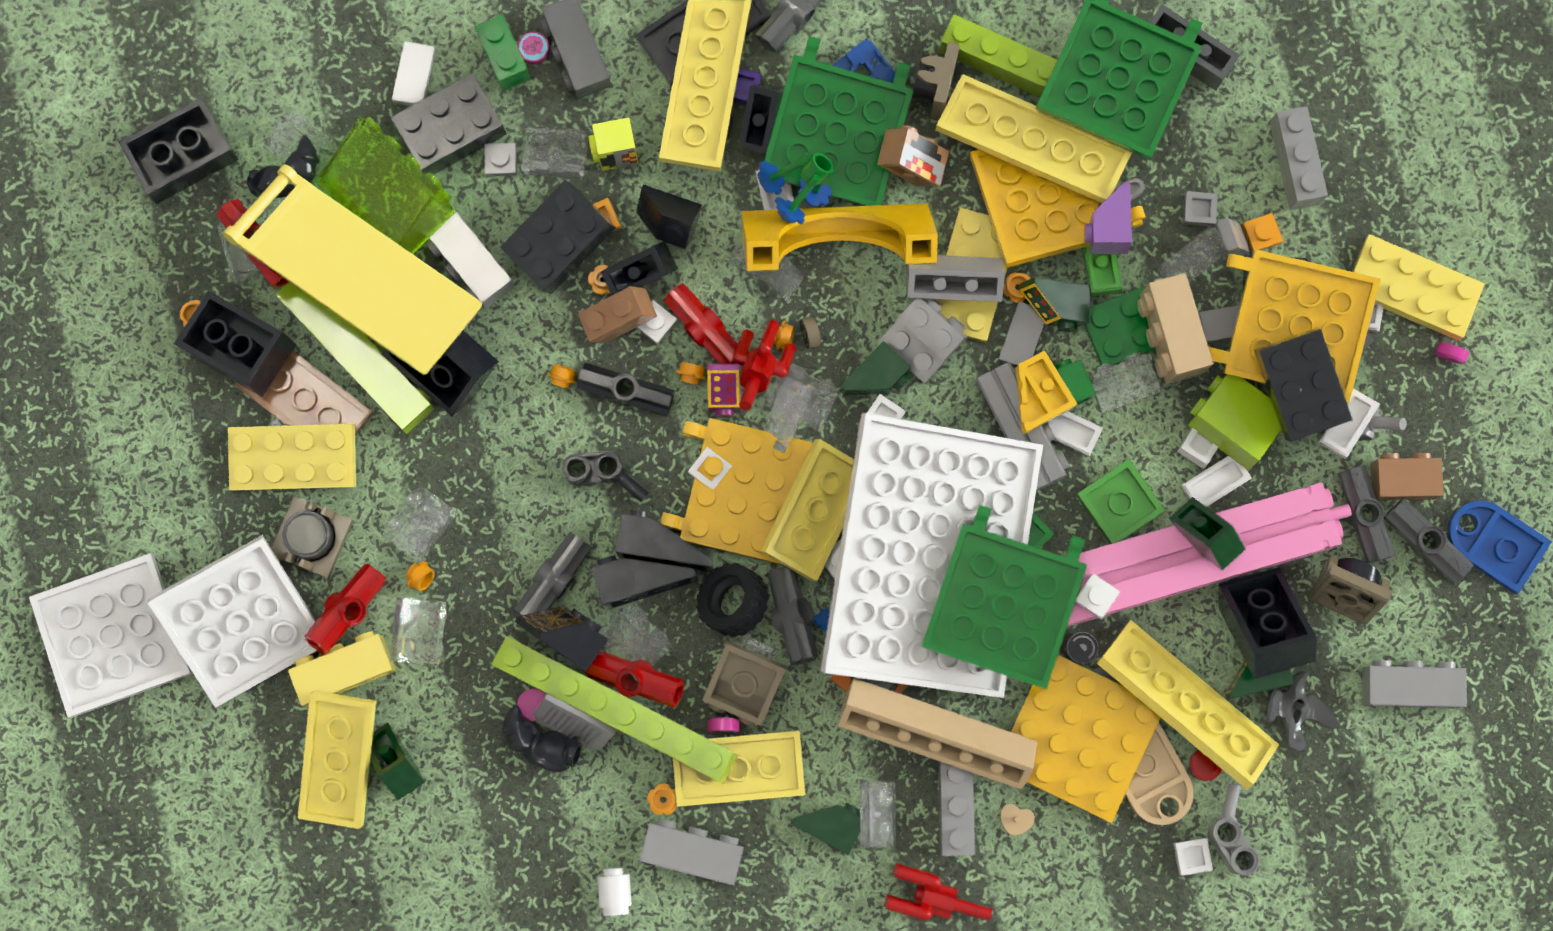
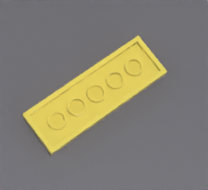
[659,0,752,172]
[936,74,1132,203]
[1097,620,1279,790]

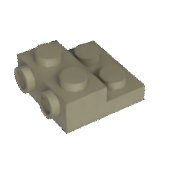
[702,641,787,726]

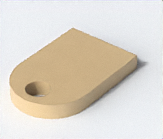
[1125,722,1194,825]

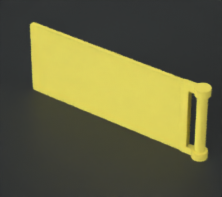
[222,164,482,375]

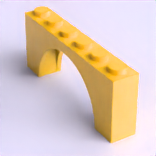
[741,203,938,271]

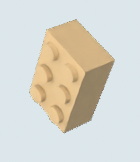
[1137,273,1213,385]

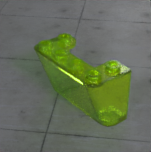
[316,116,456,254]

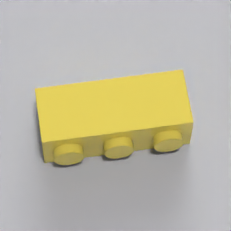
[288,631,396,707]

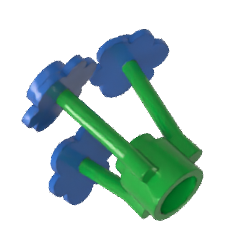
[757,153,834,224]

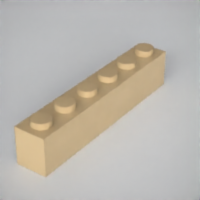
[837,678,1037,790]

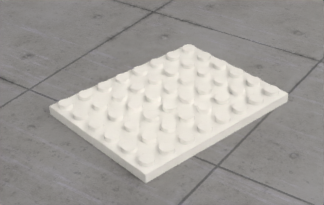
[821,413,1043,698]

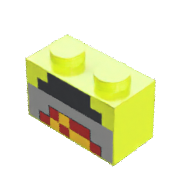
[588,117,638,171]

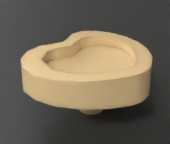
[1000,803,1035,836]

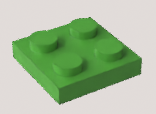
[1076,459,1166,544]

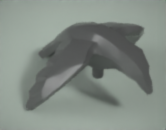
[1267,671,1342,753]

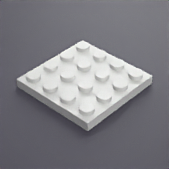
[147,535,317,708]
[29,553,193,718]

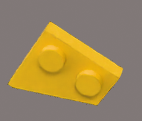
[1015,350,1077,435]

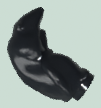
[247,135,320,202]
[502,705,582,772]

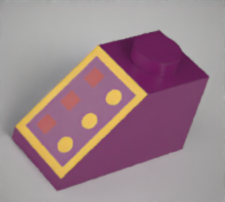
[707,364,740,418]

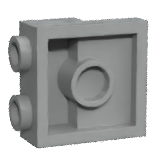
[879,298,968,384]

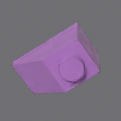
[1084,183,1132,254]

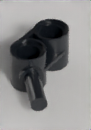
[562,451,649,502]

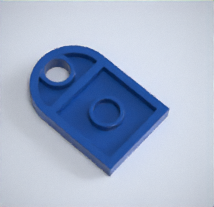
[1447,501,1552,595]

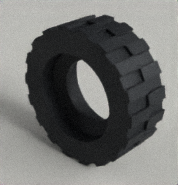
[696,563,769,637]

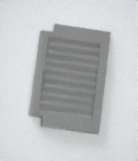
[532,694,616,750]

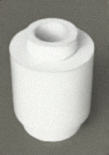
[597,868,632,916]

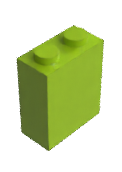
[1188,374,1281,471]

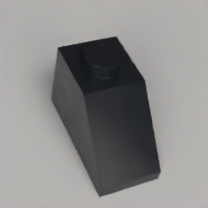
[738,83,784,154]
[636,184,702,249]
[601,242,678,295]

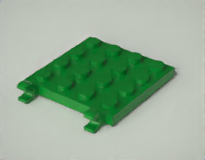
[1035,0,1203,160]
[764,36,913,206]
[922,505,1087,689]

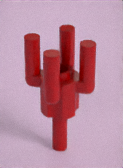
[732,320,796,411]
[884,863,993,921]

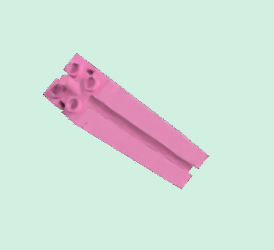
[1067,482,1352,627]

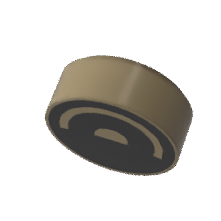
[800,316,821,349]

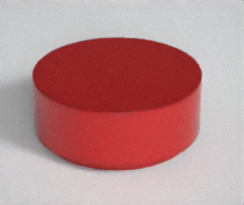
[1189,750,1222,781]

